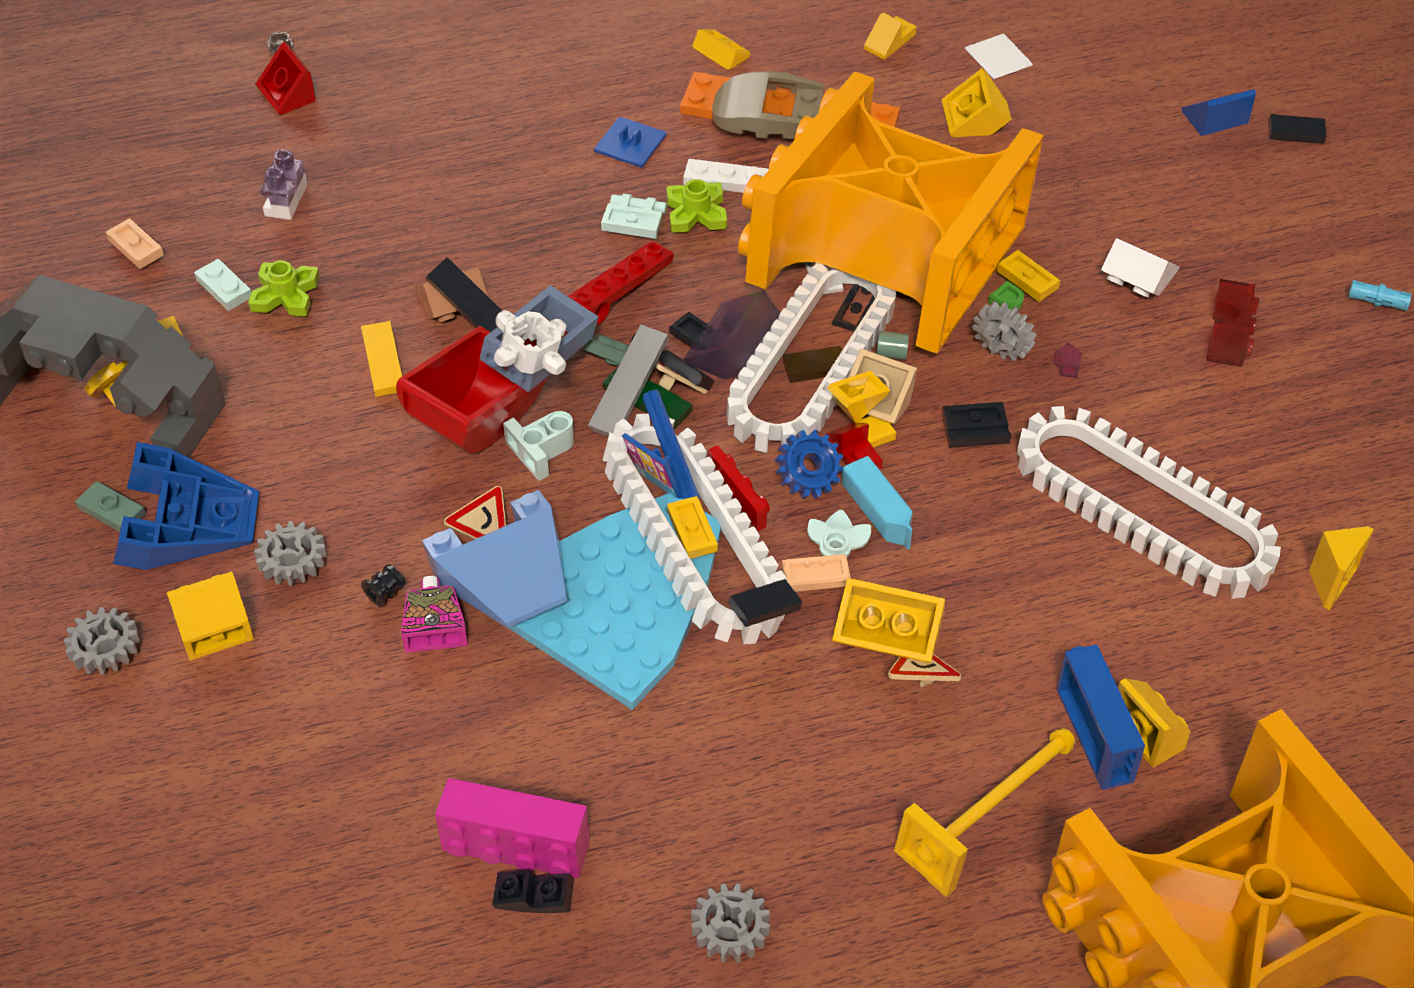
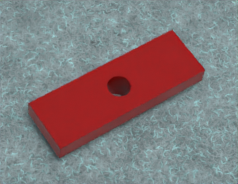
[708,445,770,531]

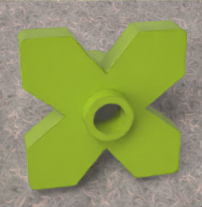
[666,179,727,233]
[248,260,320,316]

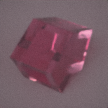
[1053,342,1082,379]

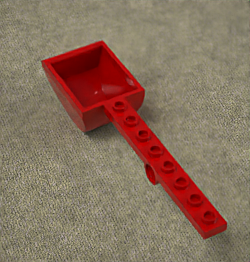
[396,241,674,453]

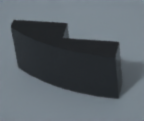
[492,869,574,913]

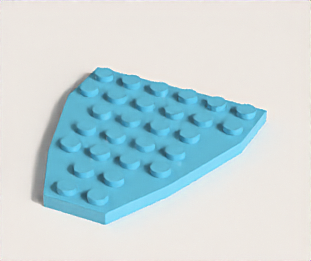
[509,493,721,710]

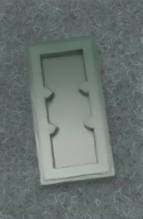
[583,333,630,365]
[75,481,146,531]

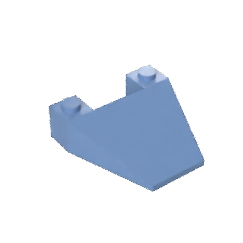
[422,490,568,628]

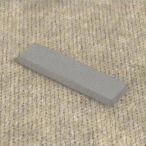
[588,325,669,437]

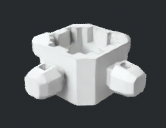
[494,310,567,375]

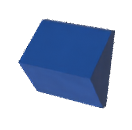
[1181,89,1256,136]

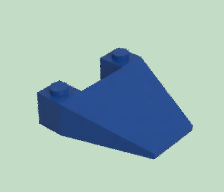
[113,442,259,570]

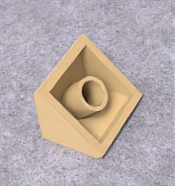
[848,348,917,425]

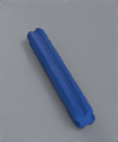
[643,390,700,499]

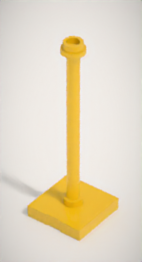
[894,728,1075,897]

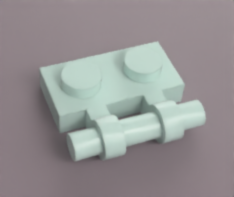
[601,193,667,239]

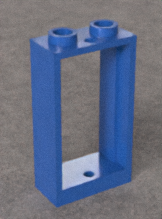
[1056,644,1145,790]

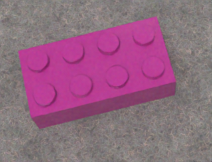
[435,778,590,879]

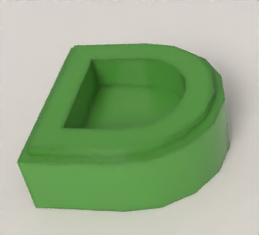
[988,281,1024,310]

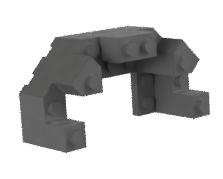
[0,275,226,458]

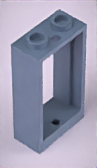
[479,285,598,392]

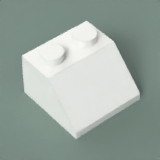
[1101,238,1179,297]

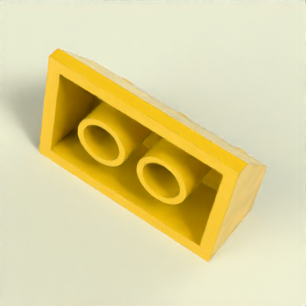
[832,578,945,664]

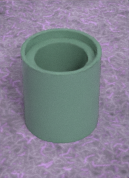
[877,331,909,360]

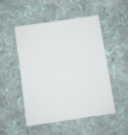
[964,34,1033,79]

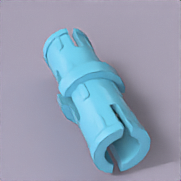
[1348,279,1412,311]

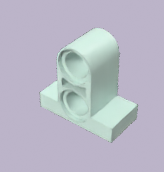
[503,411,574,481]

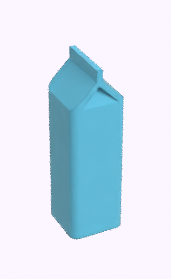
[842,456,913,550]

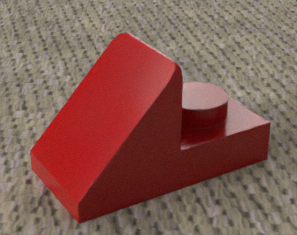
[826,423,883,470]

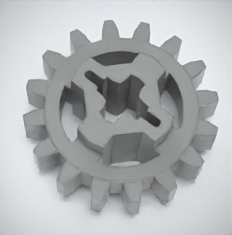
[972,301,1037,361]
[254,521,327,586]
[63,607,140,675]
[691,883,770,963]

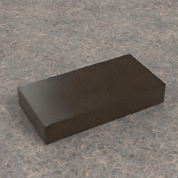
[783,346,842,383]

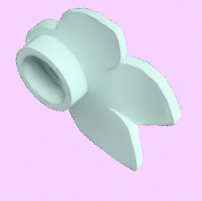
[807,510,871,557]

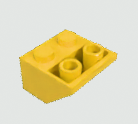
[167,572,254,661]

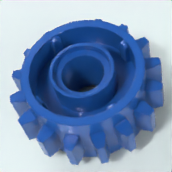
[775,430,844,499]

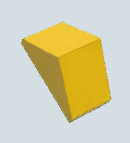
[827,370,890,423]

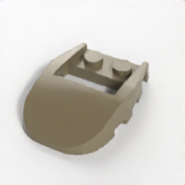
[712,71,824,138]

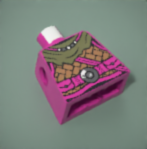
[401,576,468,653]

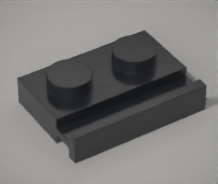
[942,402,1011,448]

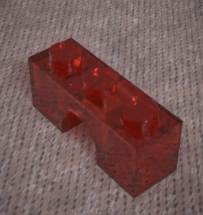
[1206,279,1259,367]

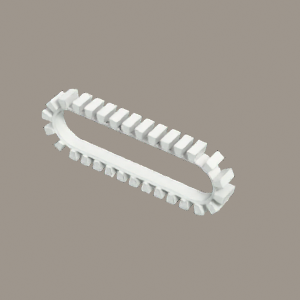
[727,263,896,453]
[1017,406,1281,599]
[602,414,788,645]

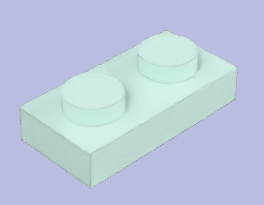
[194,259,251,311]

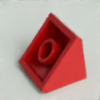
[255,42,316,115]

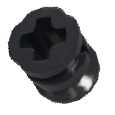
[361,564,405,607]

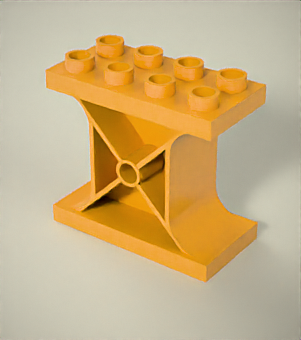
[738,71,1044,354]
[1042,709,1414,988]

